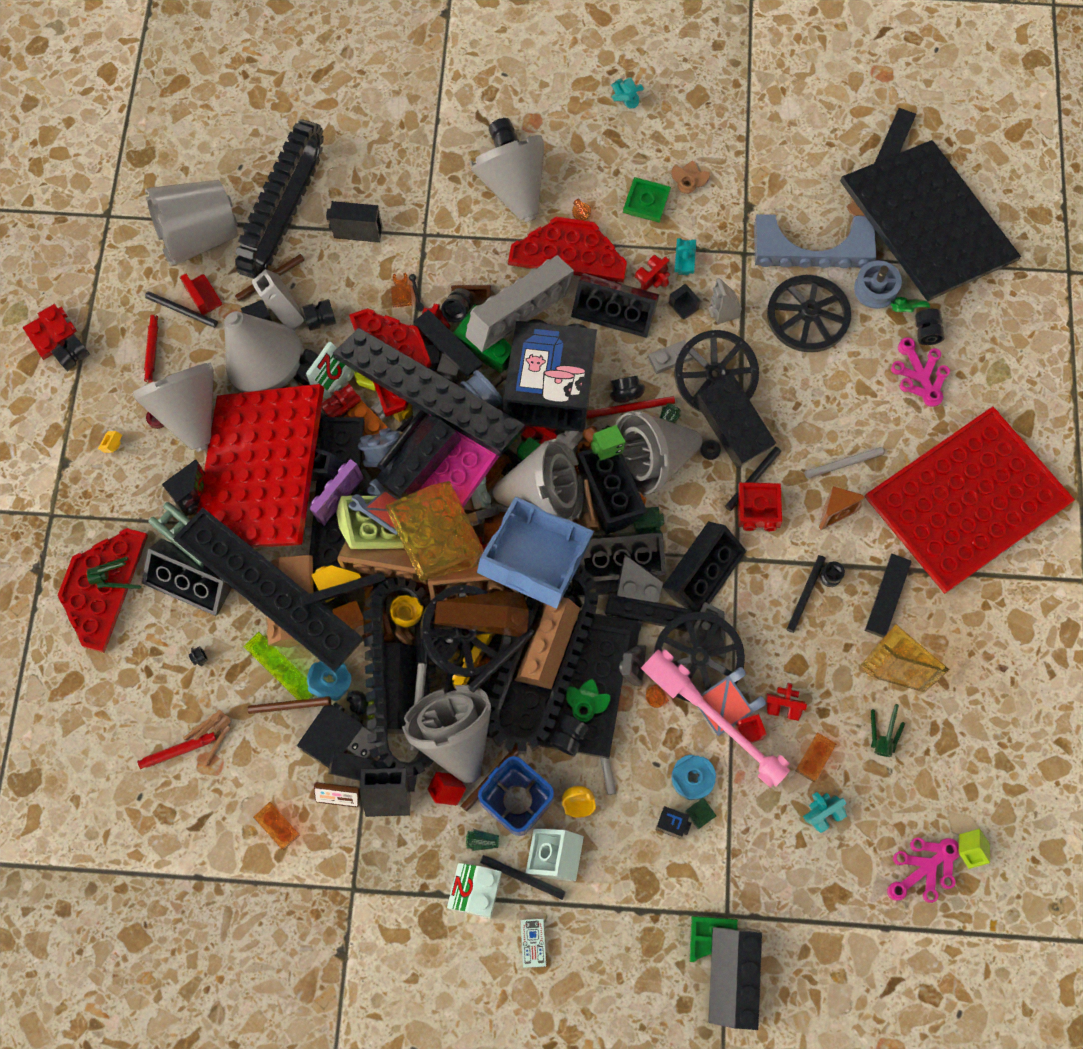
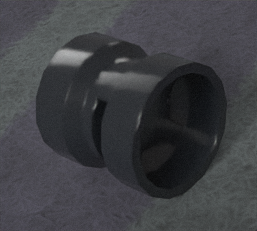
[820,561,845,588]

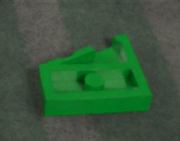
[689,916,738,962]

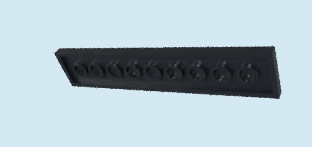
[333,328,525,457]
[309,417,365,613]
[173,507,364,673]

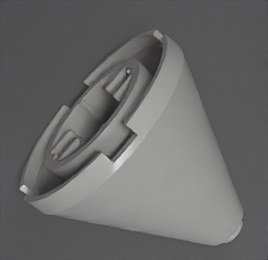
[469,135,545,223]
[224,311,303,392]
[132,362,214,452]
[615,411,702,495]
[492,439,584,521]
[402,685,491,783]

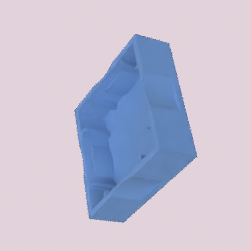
[477,496,594,609]

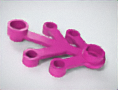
[891,337,950,407]
[887,837,960,903]

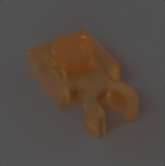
[391,273,413,308]

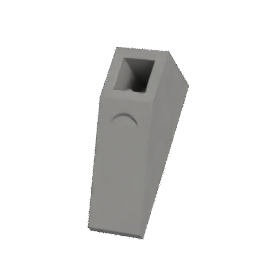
[251,269,306,331]
[709,278,742,324]

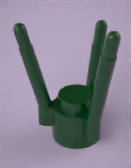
[87,557,142,589]
[871,704,905,757]

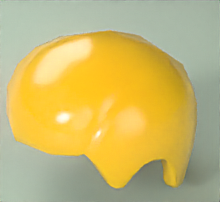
[389,595,423,627]
[562,785,596,818]

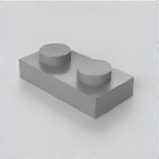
[648,340,693,374]

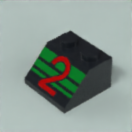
[162,459,206,516]

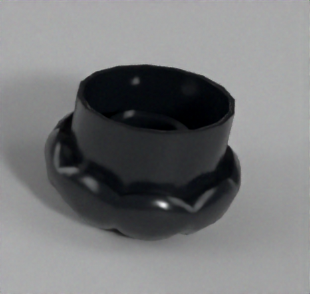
[610,375,645,403]

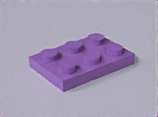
[310,459,364,526]

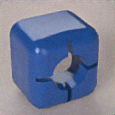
[478,756,554,836]

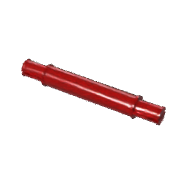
[144,315,159,383]
[137,732,217,770]

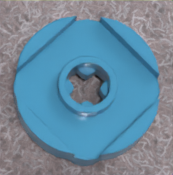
[307,661,352,701]
[671,755,716,800]

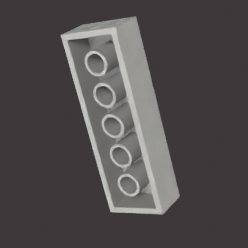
[465,255,574,352]

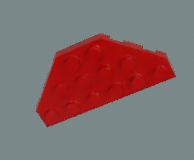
[508,216,627,283]
[349,308,431,417]
[57,528,148,653]

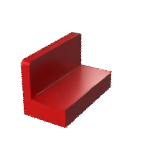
[180,273,222,315]

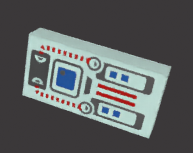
[521,919,546,968]

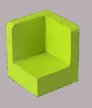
[959,828,990,869]

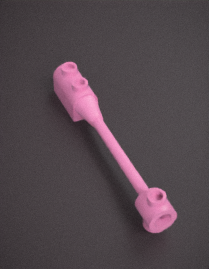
[641,649,790,788]

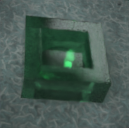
[685,798,717,830]

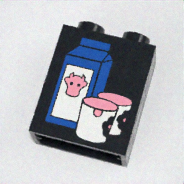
[503,319,597,432]

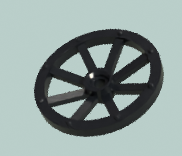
[767,275,851,352]
[674,330,759,412]
[420,585,511,677]
[654,612,745,702]

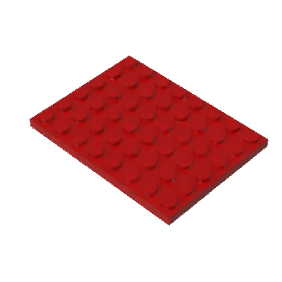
[197,384,324,548]
[864,406,1075,594]

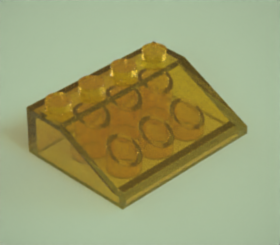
[386,481,484,581]
[861,624,950,693]

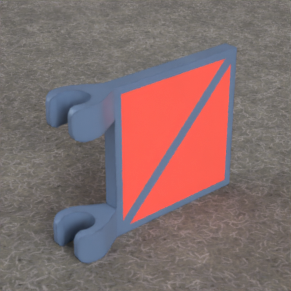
[349,479,419,535]
[697,667,766,736]

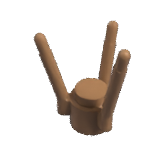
[576,479,602,533]
[183,710,231,766]

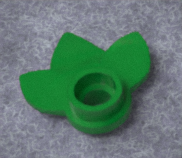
[891,297,930,312]
[566,679,610,722]

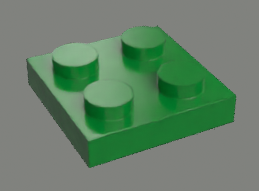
[623,177,671,223]

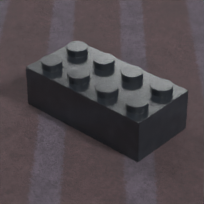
[694,373,776,468]

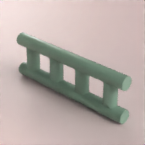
[148,502,204,567]

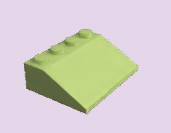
[336,496,435,549]

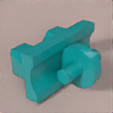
[611,77,644,109]
[674,238,696,276]
[803,792,847,833]

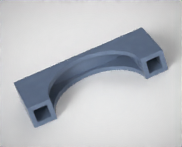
[754,214,876,268]

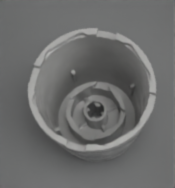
[145,180,238,267]

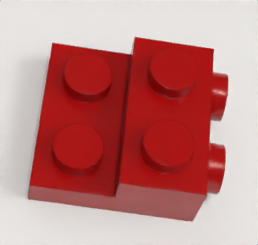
[22,304,77,360]
[738,482,782,532]

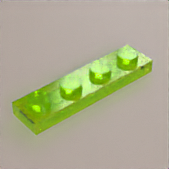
[243,632,315,700]

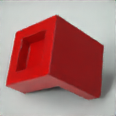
[735,714,767,743]
[427,772,466,806]

